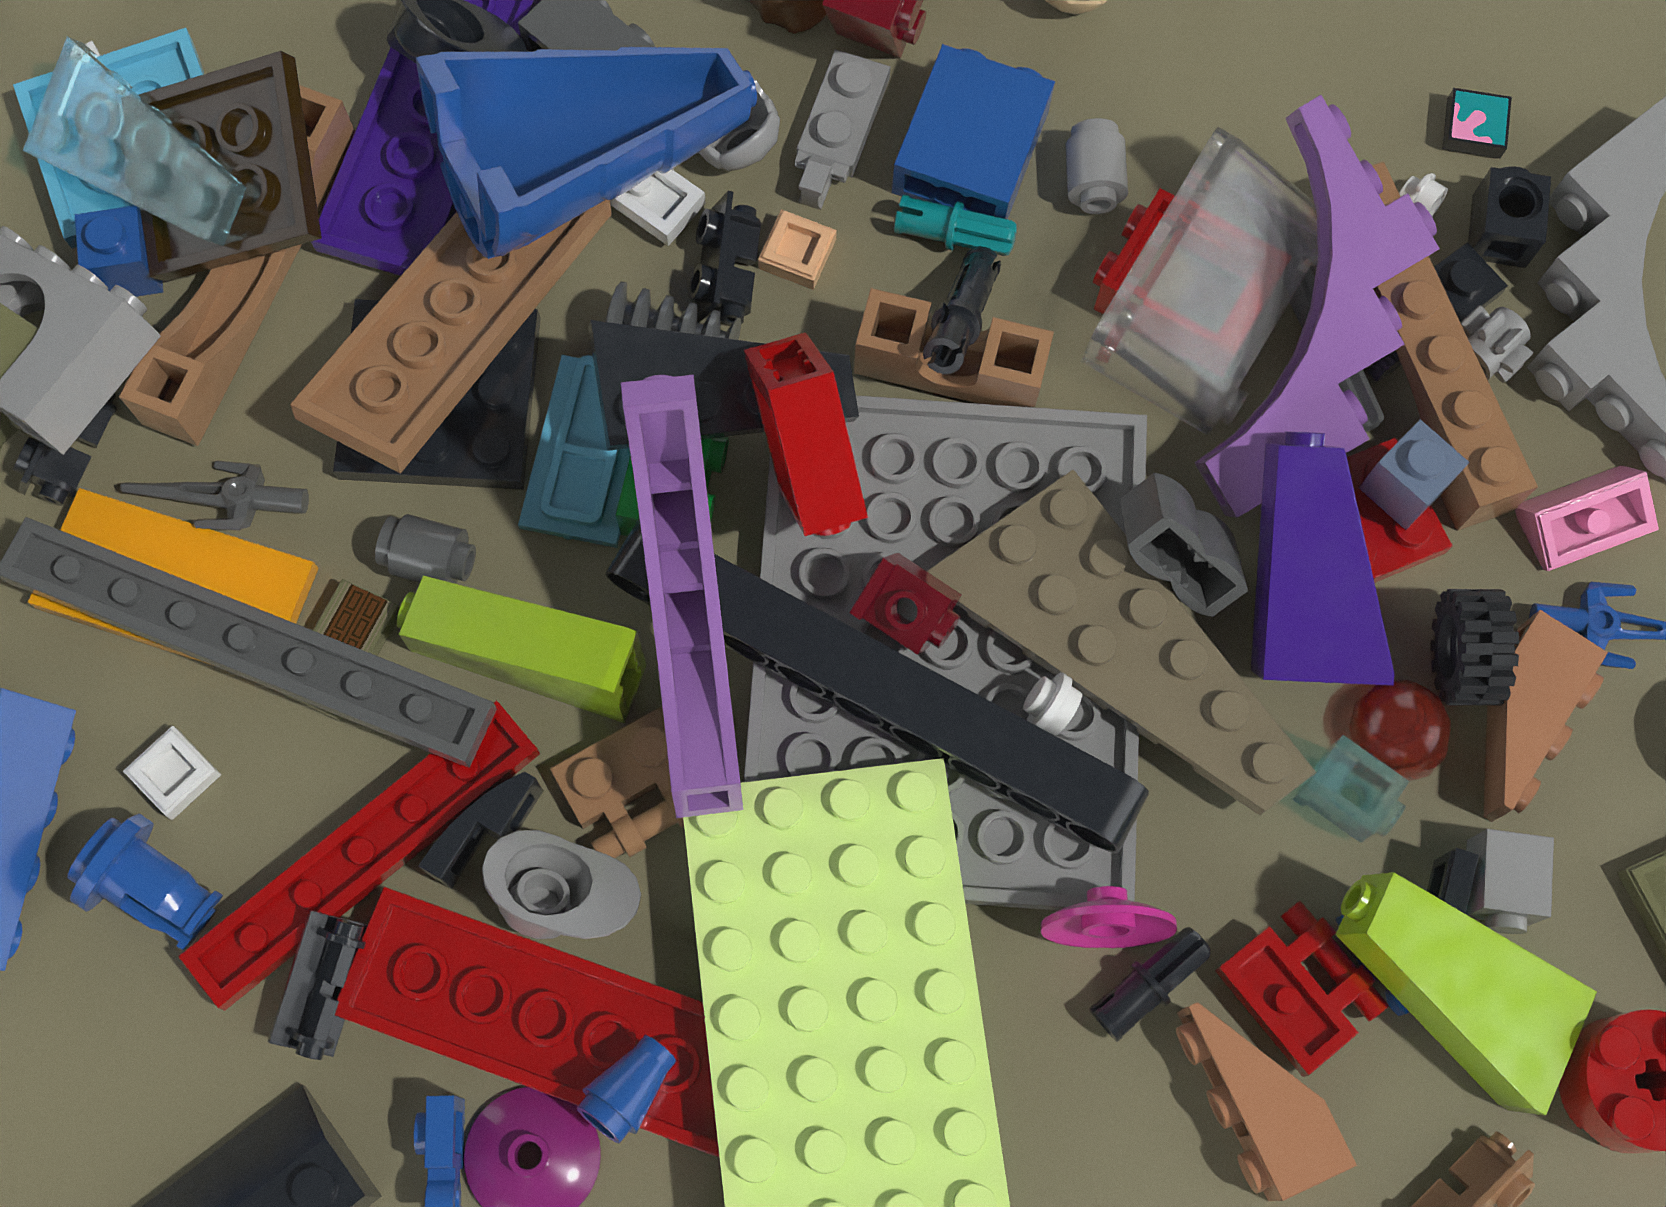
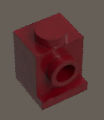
[849,552,962,655]

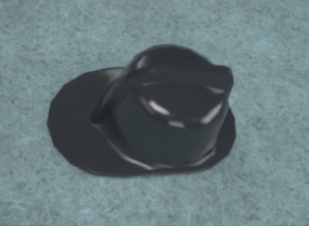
[386,0,527,64]

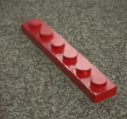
[178,700,540,1011]

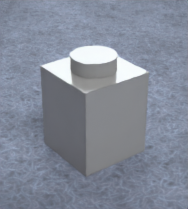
[1466,829,1554,934]

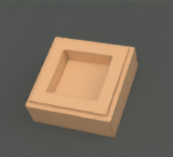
[758,209,837,290]

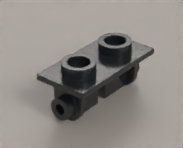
[689,190,761,325]
[13,393,117,506]
[268,910,368,1060]

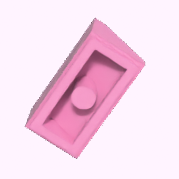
[1515,466,1659,571]

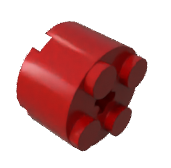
[1558,1009,1666,1153]

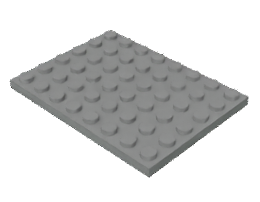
[744,396,1147,910]

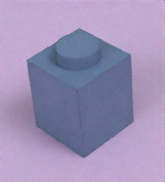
[1359,419,1470,530]

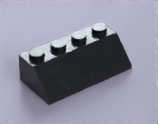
[142,1085,382,1207]

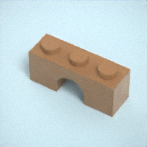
[854,288,1054,407]

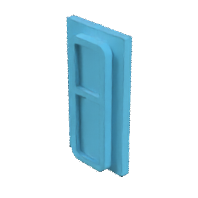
[518,355,631,548]

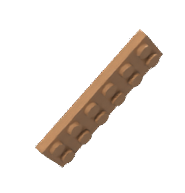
[290,200,612,474]

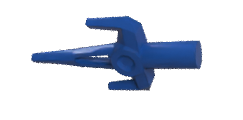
[1529,582,1666,669]

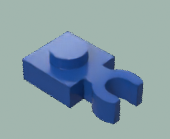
[414,1095,465,1207]

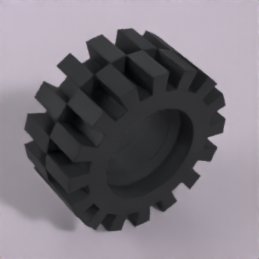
[1430,589,1519,706]

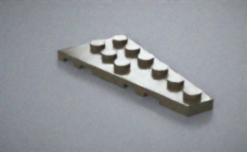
[927,470,1316,815]

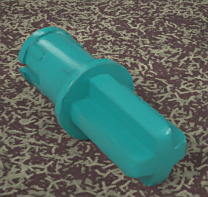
[894,195,1017,256]

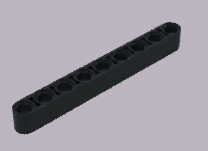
[605,518,1149,853]

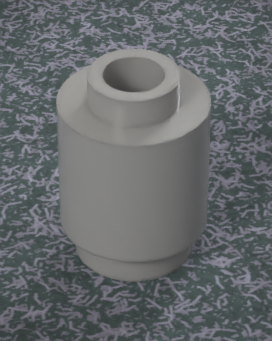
[1065,118,1128,214]

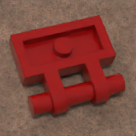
[1214,900,1389,1077]

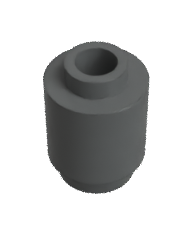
[375,514,476,584]

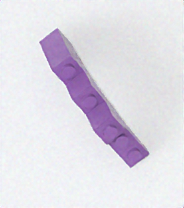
[1195,95,1440,518]
[621,375,743,818]

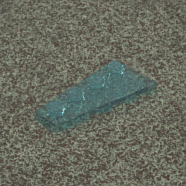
[23,36,247,246]

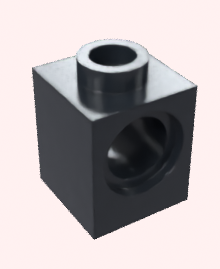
[1468,166,1551,268]

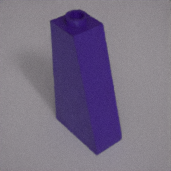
[1251,431,1394,685]

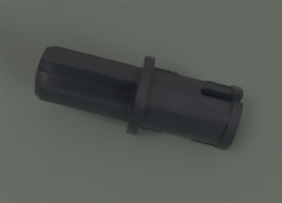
[1089,927,1211,1042]

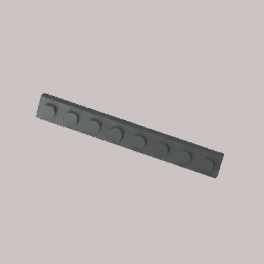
[0,517,497,768]

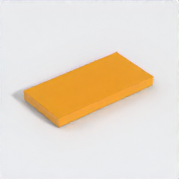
[27,488,319,666]

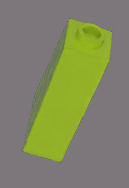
[397,576,647,723]
[1335,872,1597,1115]

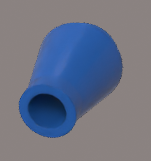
[577,1035,676,1144]

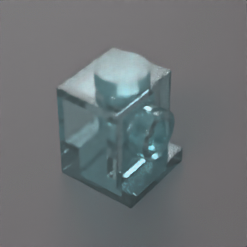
[1292,735,1410,843]

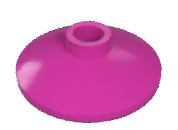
[1041,886,1177,948]

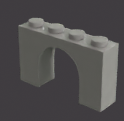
[0,226,161,455]

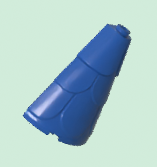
[416,47,757,259]

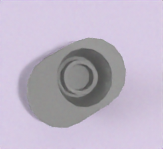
[482,830,641,940]

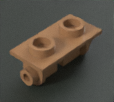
[1410,1131,1535,1207]

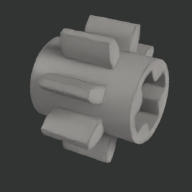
[1461,305,1533,383]

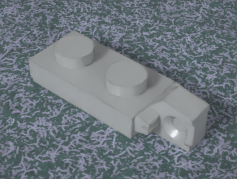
[795,49,891,210]

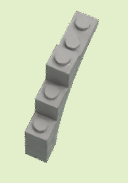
[1527,96,1666,481]

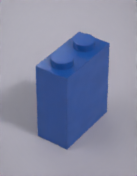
[892,44,1055,220]

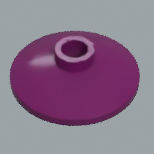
[464,1087,601,1207]

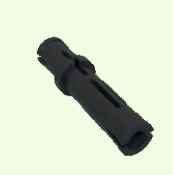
[923,246,1001,374]

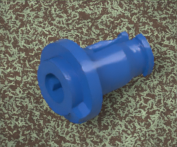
[67,813,223,950]

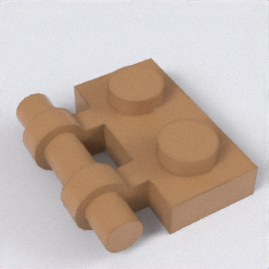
[550,706,684,858]

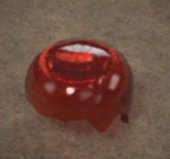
[1348,679,1451,783]

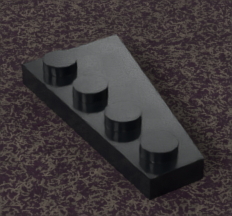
[588,320,859,451]

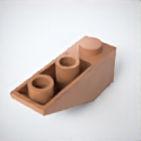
[1483,610,1608,822]
[1176,1002,1357,1201]

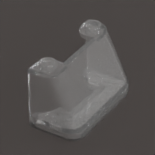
[1081,127,1318,435]

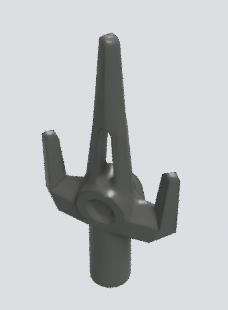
[120,461,309,530]

